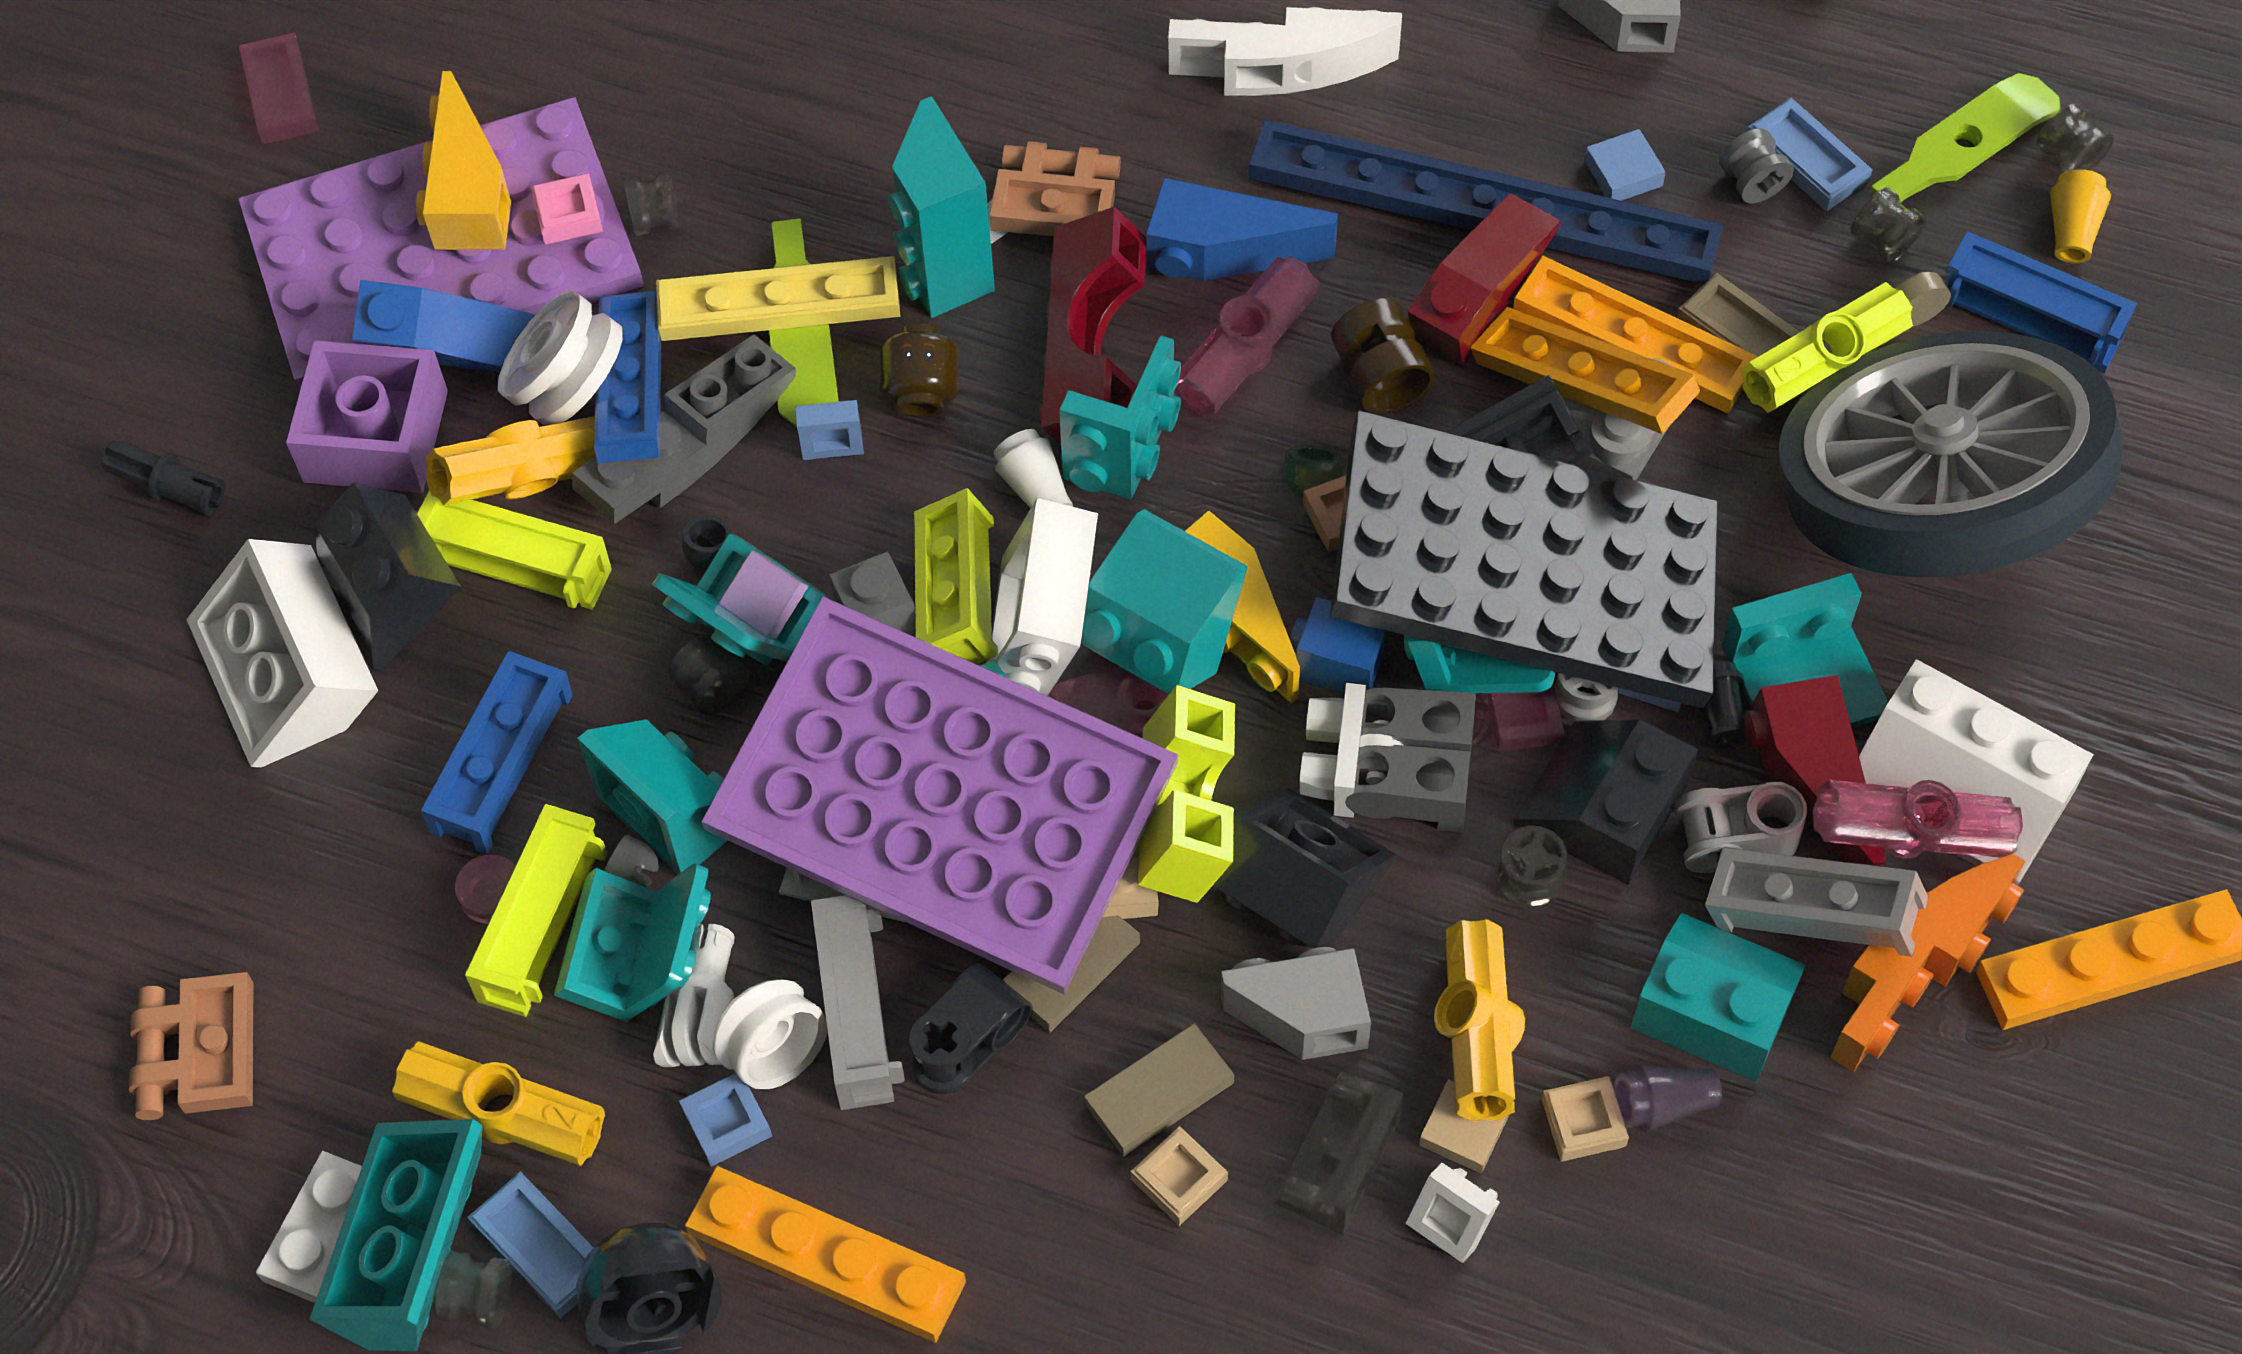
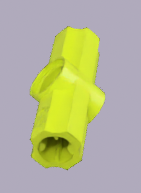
[1740,282,1913,413]

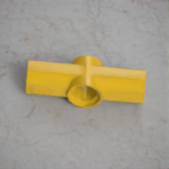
[425,416,596,506]
[1434,919,1525,1122]
[392,1041,605,1166]

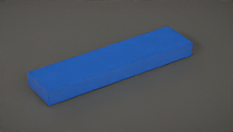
[594,291,661,463]

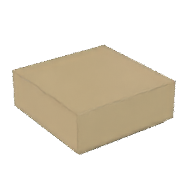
[1541,1076,1629,1162]
[1419,1080,1509,1174]
[1131,1126,1228,1226]

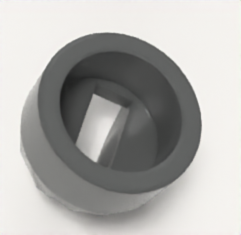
[605,834,659,887]

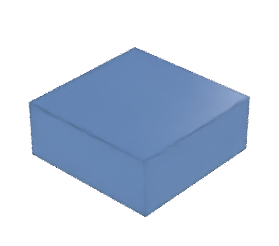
[1585,129,1666,201]
[795,400,864,460]
[679,1073,772,1167]

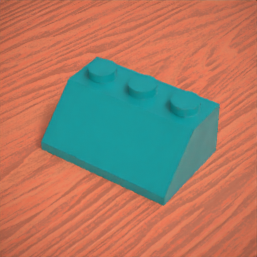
[888,96,995,318]
[309,1119,482,1351]

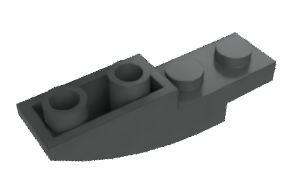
[572,335,796,524]

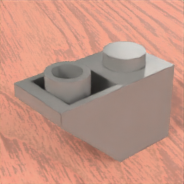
[1558,0,1681,53]
[1221,947,1371,1060]

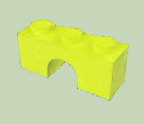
[1138,685,1235,903]

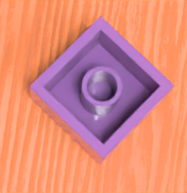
[286,340,448,493]

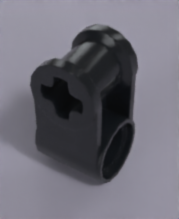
[909,963,1033,1095]

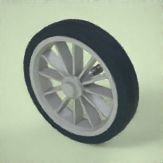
[1779,331,2122,577]

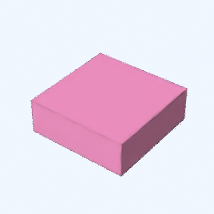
[531,173,603,245]

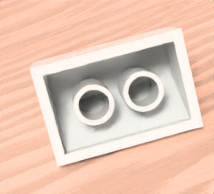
[187,539,378,767]
[1859,659,2093,886]

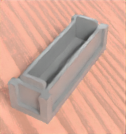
[1705,848,1928,957]
[811,895,905,1110]

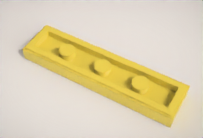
[656,256,900,341]

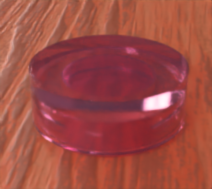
[455,855,516,924]

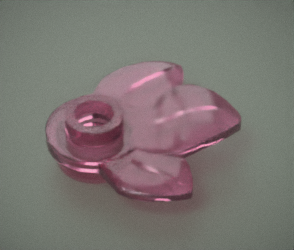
[1050,650,1169,736]

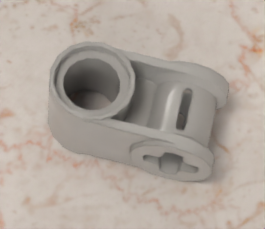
[1673,782,1807,873]

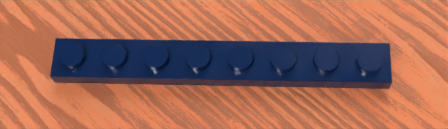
[1249,119,1723,284]

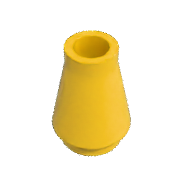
[2050,170,2111,263]

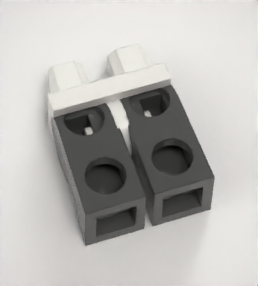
[1300,683,1476,833]

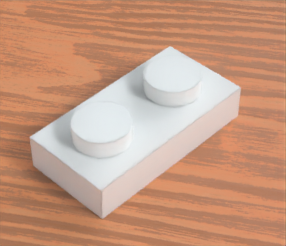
[256,1151,362,1303]

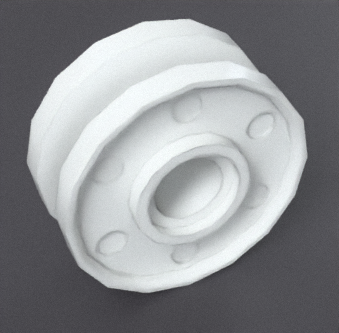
[498,290,623,426]

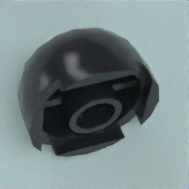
[576,1222,722,1354]

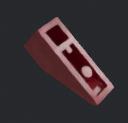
[1407,193,1561,368]
[1744,675,1886,867]

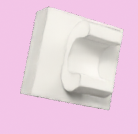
[1406,1163,1500,1263]

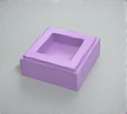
[719,551,809,639]

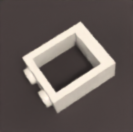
[986,498,1098,696]

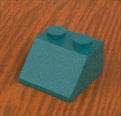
[1081,509,1248,694]
[577,719,728,875]
[1631,913,1806,1082]

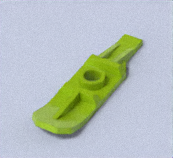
[1871,73,2060,209]
[769,218,839,427]

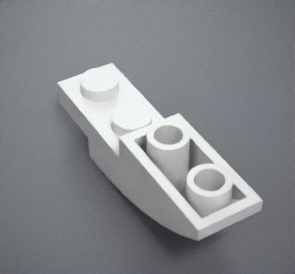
[1168,7,1402,96]

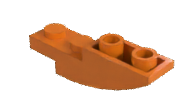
[1830,854,2025,1073]

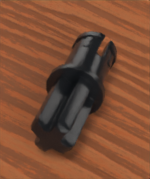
[101,441,226,517]

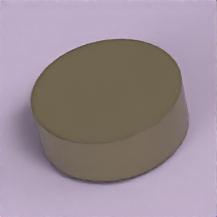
[1895,272,1951,327]

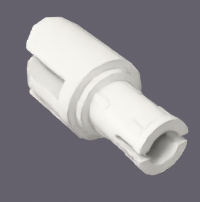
[653,924,735,1067]

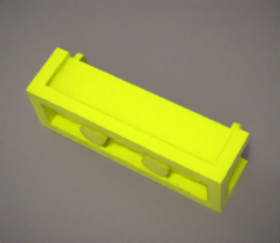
[914,488,998,665]
[417,490,612,610]
[465,804,608,1017]

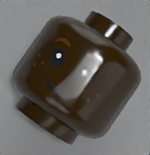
[880,323,959,417]

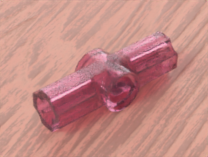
[1174,255,1319,416]
[1813,780,2023,859]

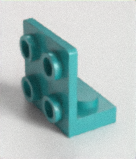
[1722,573,1888,728]

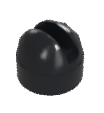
[682,515,732,570]

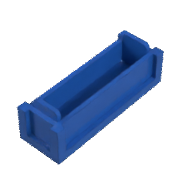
[1945,231,2137,373]
[421,651,573,855]

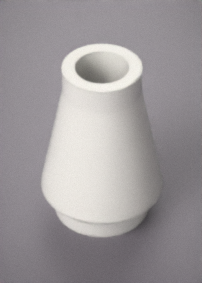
[994,429,1073,508]

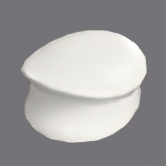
[713,979,828,1089]

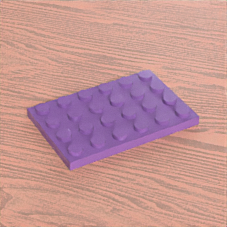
[238,97,644,393]
[702,597,1179,995]

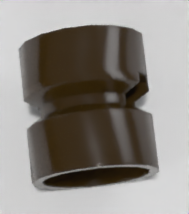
[1331,298,1436,414]

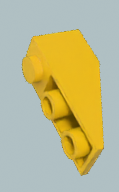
[416,71,511,250]
[1185,511,1300,703]

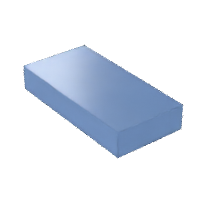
[1748,98,1873,212]
[467,1171,593,1319]

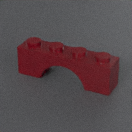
[1039,206,1147,444]

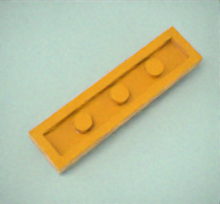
[1513,256,1758,414]
[1470,307,1700,434]
[1976,889,2242,1030]
[685,1166,966,1343]

